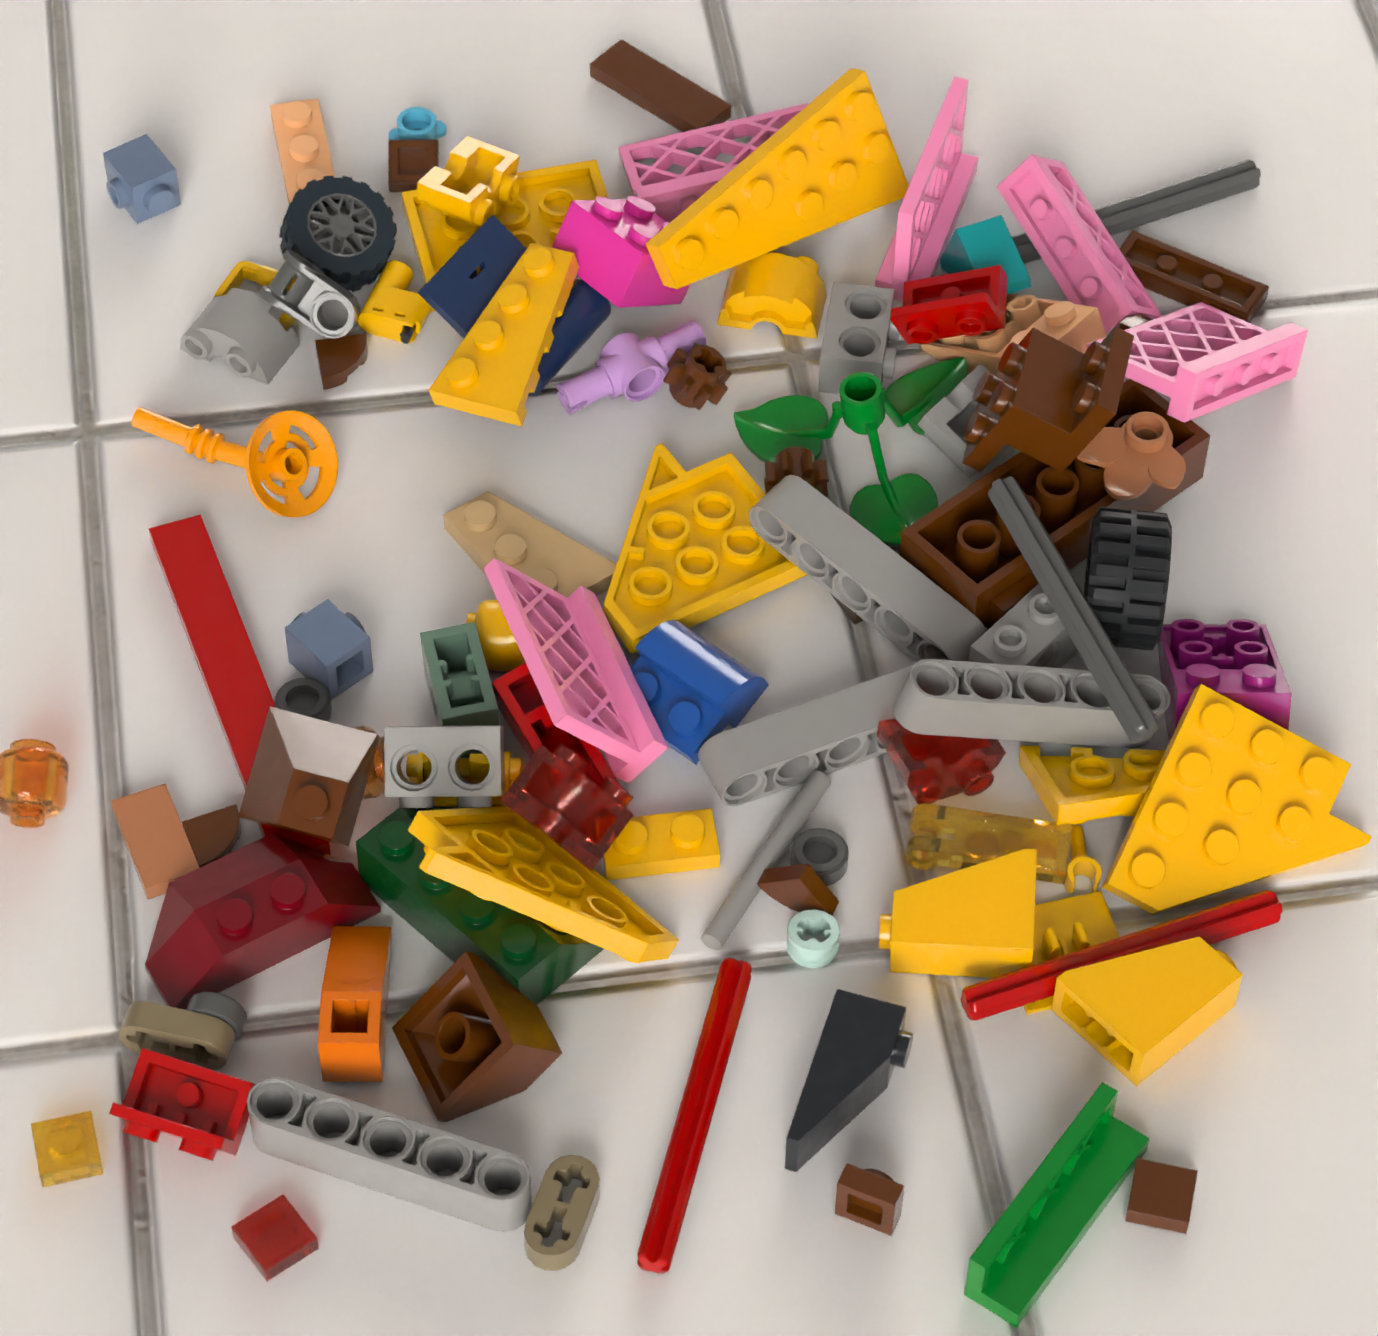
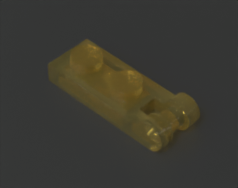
[904,804,1073,884]

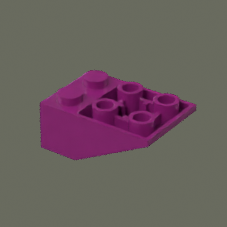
[1157,619,1292,740]

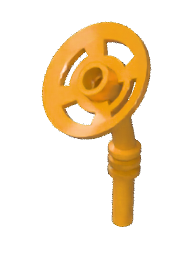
[132,407,338,518]

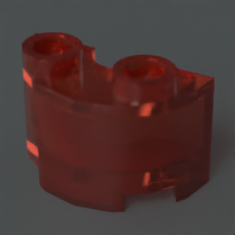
[877,718,1006,806]
[500,742,634,870]

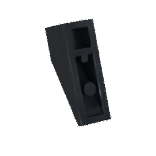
[785,989,913,1172]

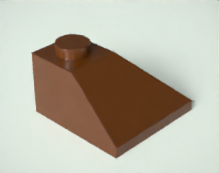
[238,707,380,847]
[392,951,563,1122]

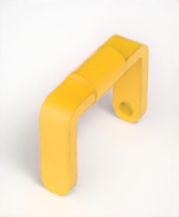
[214,261,297,330]

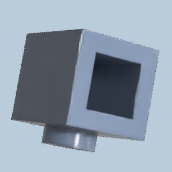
[103,134,181,224]
[285,599,373,700]

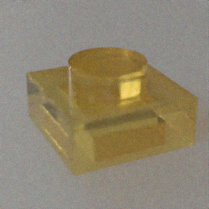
[31,1111,104,1187]

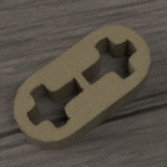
[118,1001,236,1070]
[524,1155,600,1271]

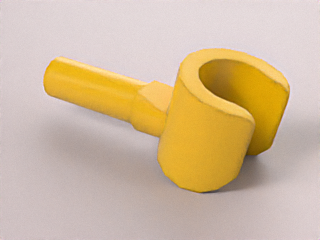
[1064,825,1102,894]

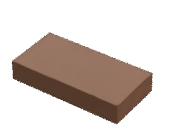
[111,784,200,900]

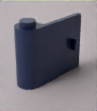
[417,215,611,396]

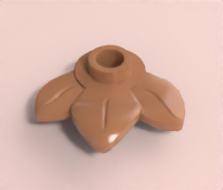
[1077,412,1186,500]

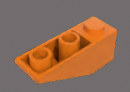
[317,926,392,1082]

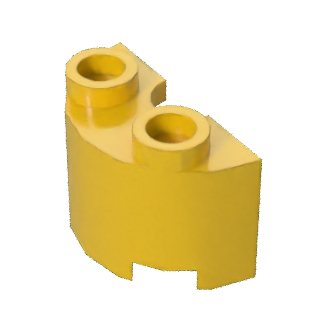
[417,136,522,227]
[717,253,827,339]

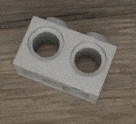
[818,282,900,394]
[384,725,505,808]

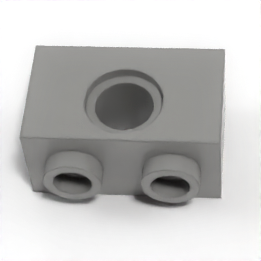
[969,584,1078,668]

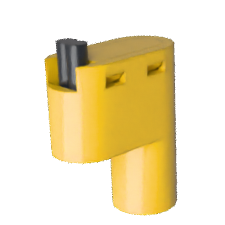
[358,260,432,344]

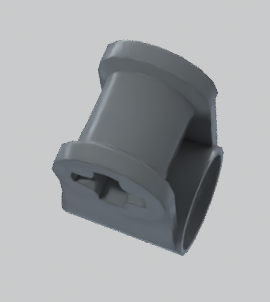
[258,249,360,338]

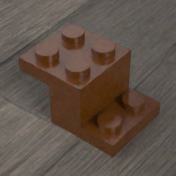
[962,326,1134,472]

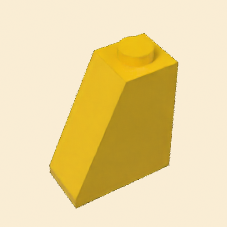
[879,849,1037,978]
[1051,937,1243,1086]

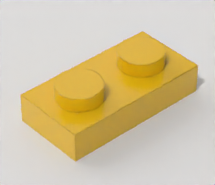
[598,808,720,880]

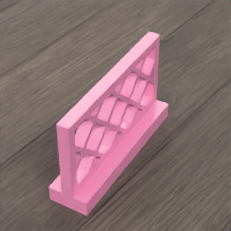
[875,77,978,301]
[618,103,808,222]
[1086,302,1308,423]
[483,558,669,783]

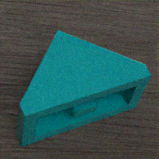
[940,215,1031,295]

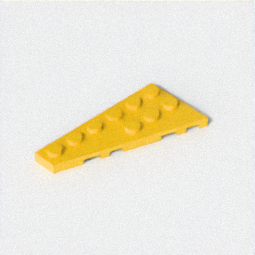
[646,68,909,289]

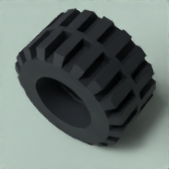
[1083,507,1172,651]

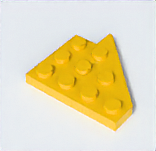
[401,159,607,312]
[603,443,807,654]
[1102,684,1372,914]
[408,805,679,963]

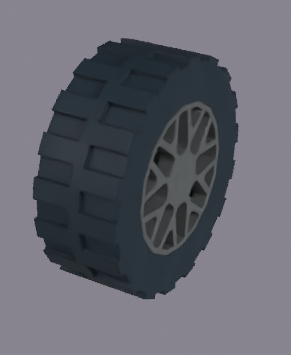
[279,175,397,292]

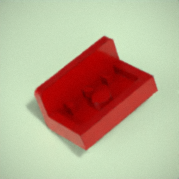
[890,265,1008,345]
[109,1048,255,1161]

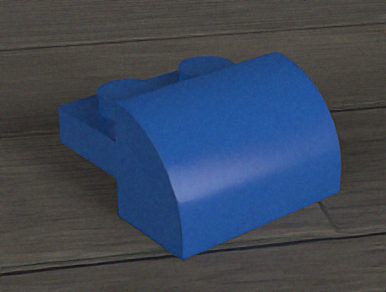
[631,620,769,765]

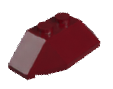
[145,833,381,1010]

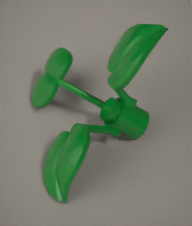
[734,357,967,547]

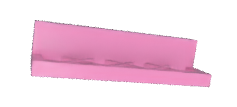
[997,154,1162,335]

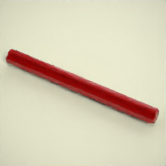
[960,890,1283,1021]
[637,957,752,1274]

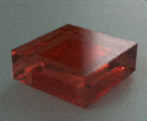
[231,1194,319,1281]

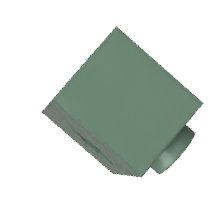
[420,622,500,758]

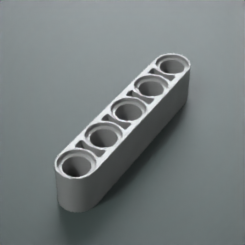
[749,475,987,662]
[893,659,1171,748]
[698,664,936,806]
[247,1077,532,1232]

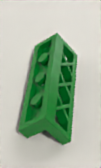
[964,1082,1150,1328]

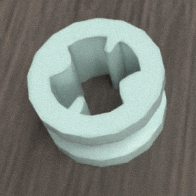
[786,909,840,968]

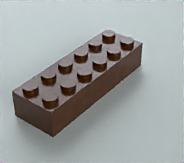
[900,379,1211,628]

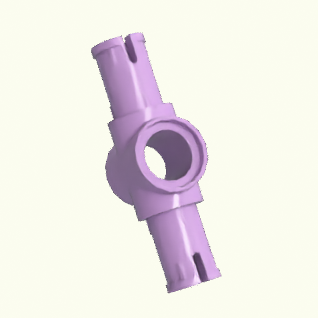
[556,320,707,415]

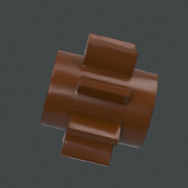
[663,343,732,410]
[764,447,829,497]

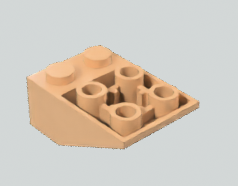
[920,294,1107,376]

